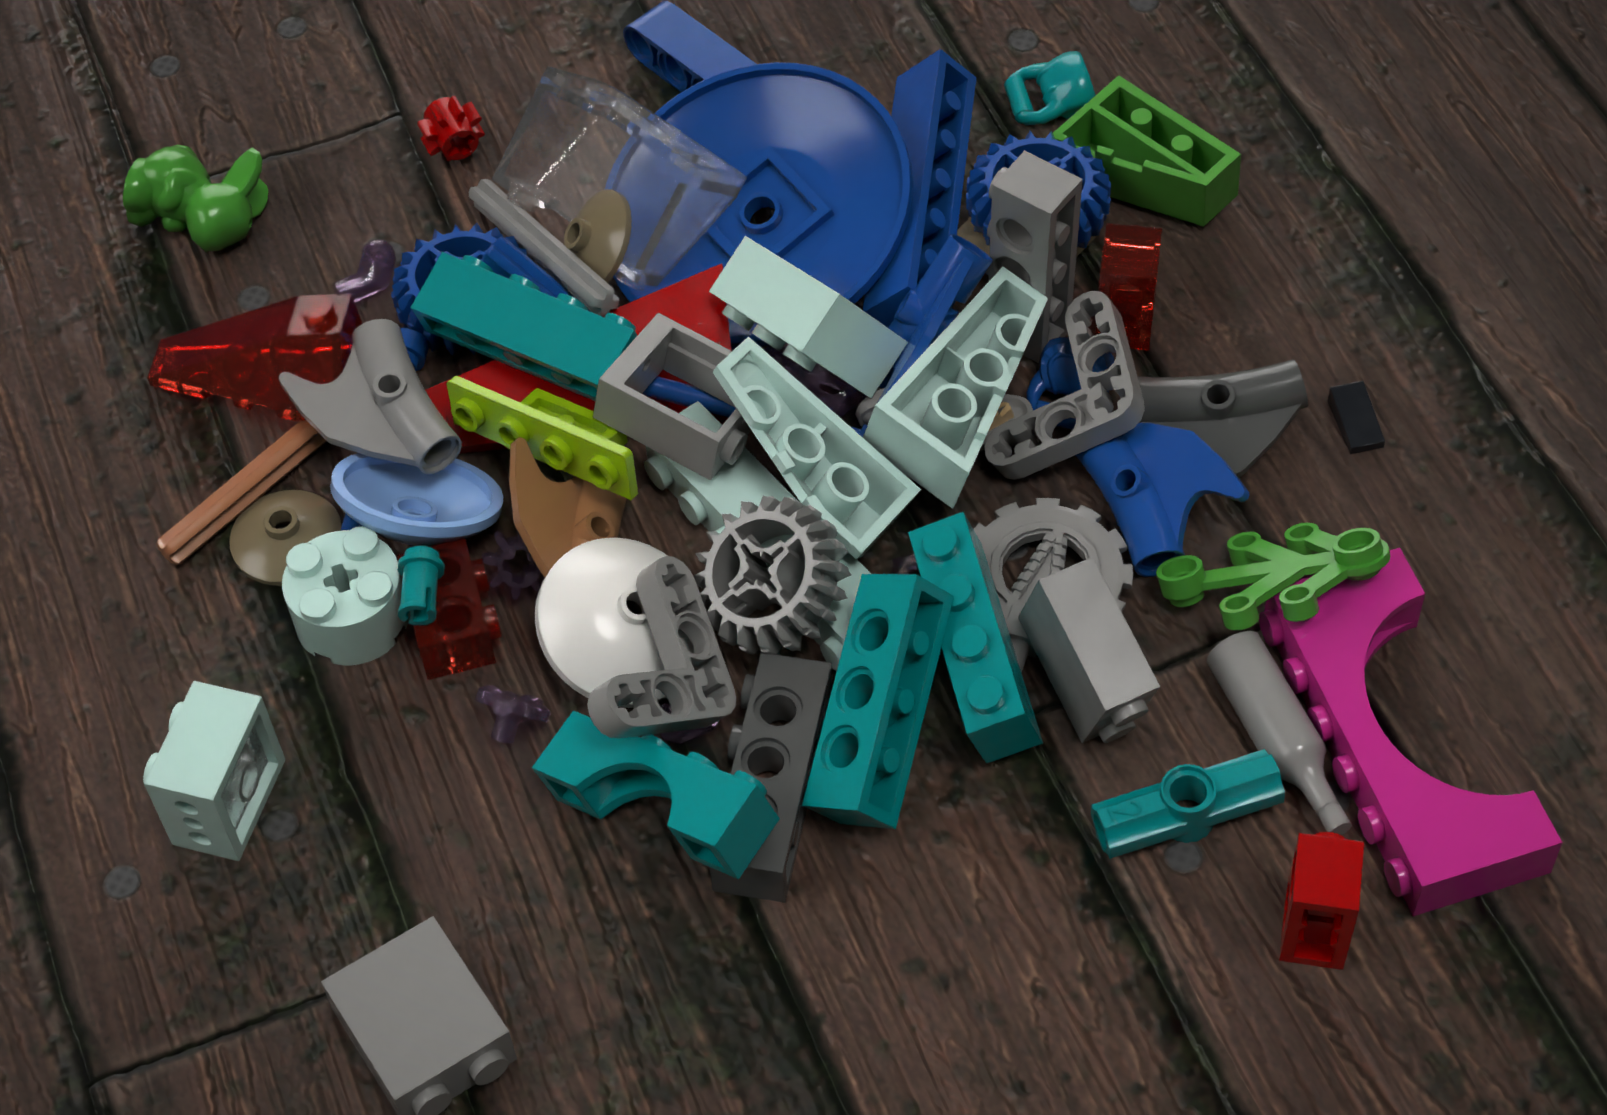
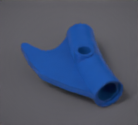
[877,234,993,403]
[1075,423,1249,577]

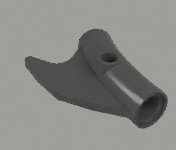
[1137,359,1308,477]

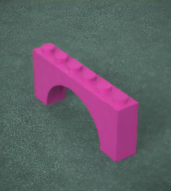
[1259,548,1563,917]

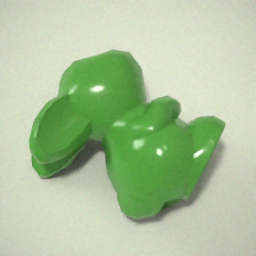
[123,144,268,252]

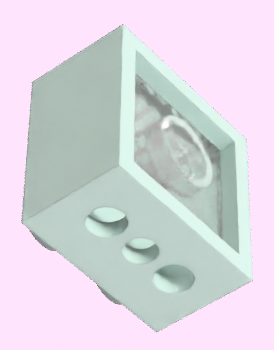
[143,681,286,861]

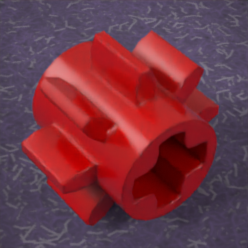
[417,96,485,161]

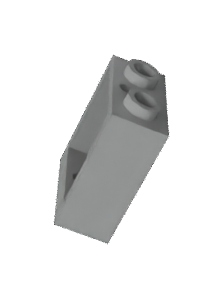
[593,313,751,480]

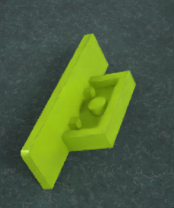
[447,376,638,500]

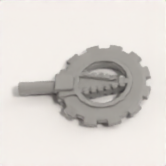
[974,498,1133,673]

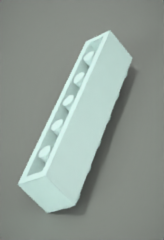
[644,401,871,672]

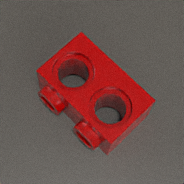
[1279,832,1364,970]

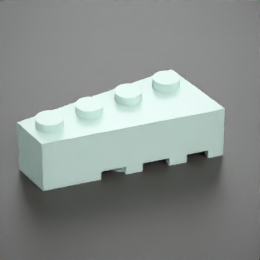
[863,267,1048,509]

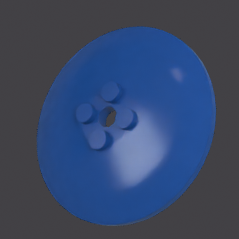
[607,62,913,349]

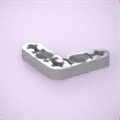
[985,291,1145,480]
[587,556,736,739]

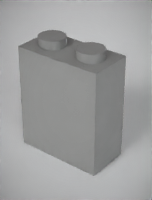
[1018,557,1160,743]
[321,916,517,1115]

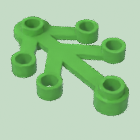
[1156,522,1391,630]

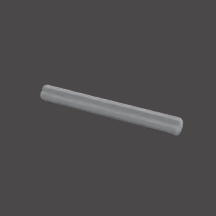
[469,179,619,317]

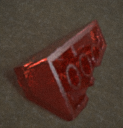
[147,294,363,421]

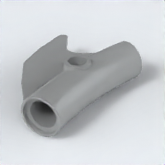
[279,319,462,474]

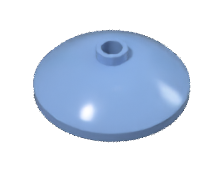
[330,453,503,545]

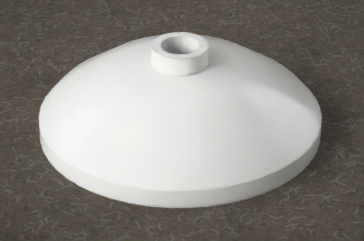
[535,538,697,708]

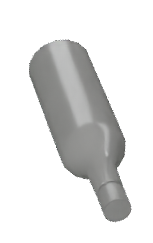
[1207,631,1352,835]

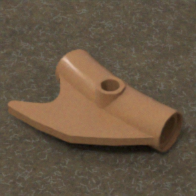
[509,437,627,577]

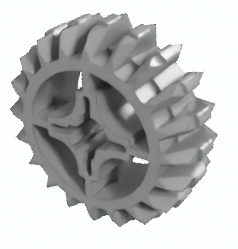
[693,495,851,655]

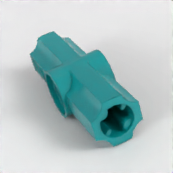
[1091,749,1285,859]

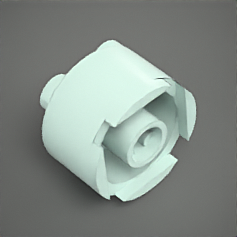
[282,526,410,666]

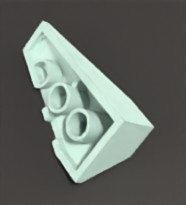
[712,336,921,559]

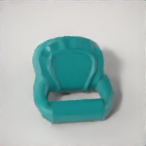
[1004,51,1096,125]

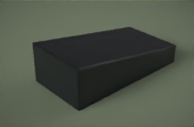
[1327,381,1385,455]

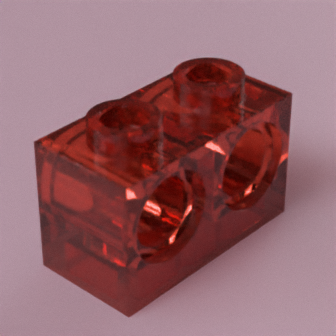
[1095,223,1162,350]
[397,538,502,680]

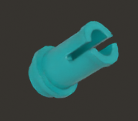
[397,546,445,626]

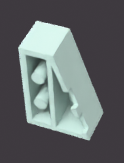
[709,236,908,398]

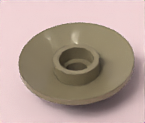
[564,189,632,283]
[229,490,342,586]

